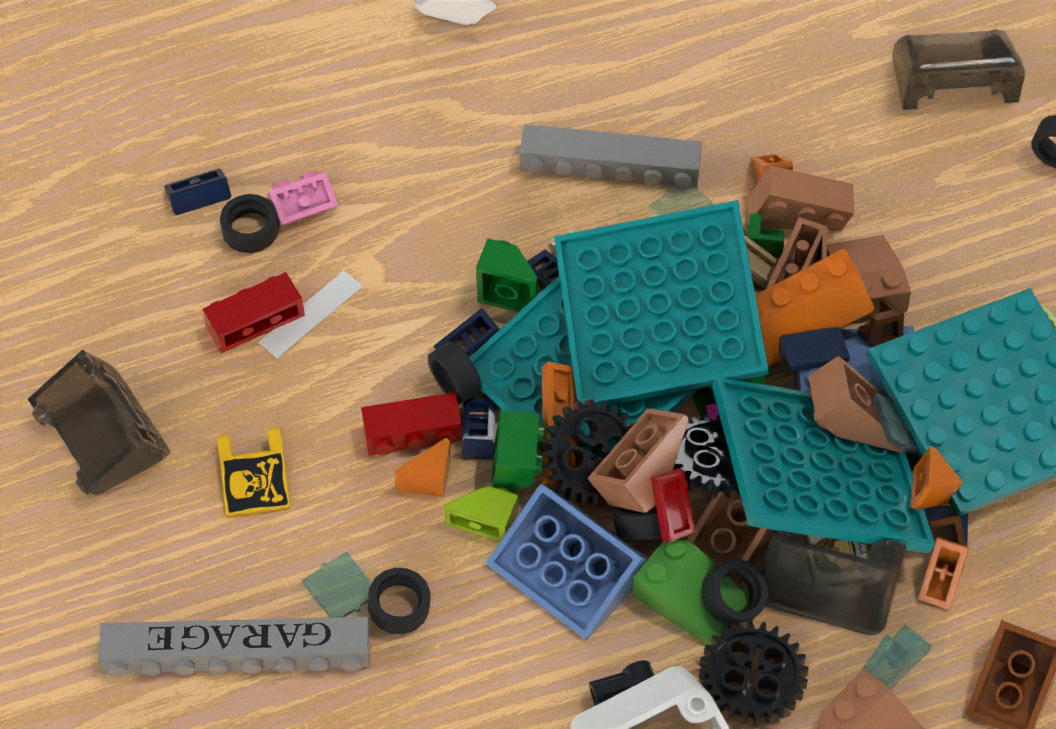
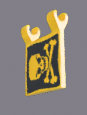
[217,427,291,518]

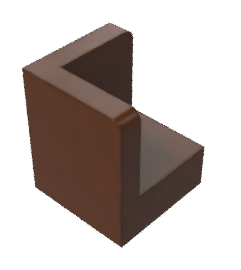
[858,299,904,346]
[927,515,966,553]

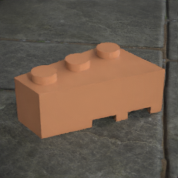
[766,217,828,289]

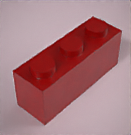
[202,272,305,353]
[361,392,462,456]

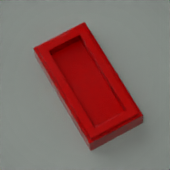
[651,468,696,542]

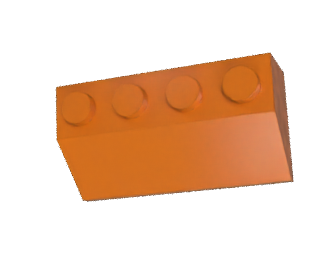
[755,248,875,368]

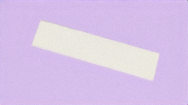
[258,271,363,358]

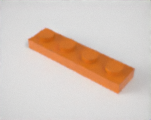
[542,362,577,487]

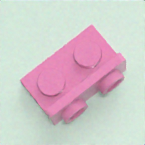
[267,171,338,227]

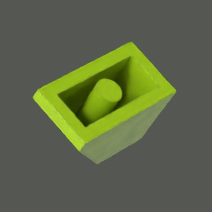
[444,486,519,541]

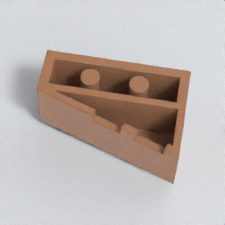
[746,165,854,230]

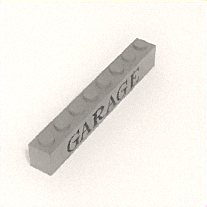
[98,617,370,677]

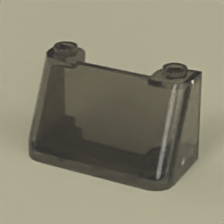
[892,29,1025,110]
[28,350,171,496]
[762,529,907,635]

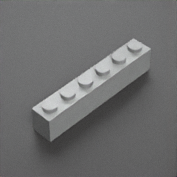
[520,124,702,188]

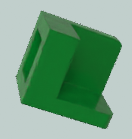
[747,213,784,258]

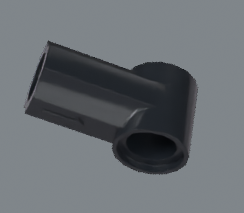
[589,660,654,706]

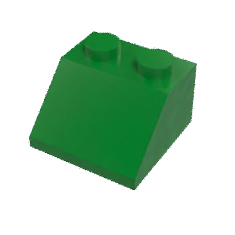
[476,238,538,313]
[491,410,544,492]

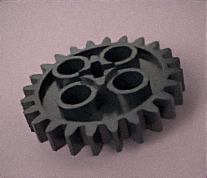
[539,399,634,505]
[673,414,741,498]
[699,620,809,726]

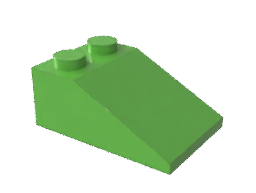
[632,538,749,646]

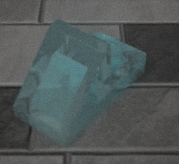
[863,624,931,689]

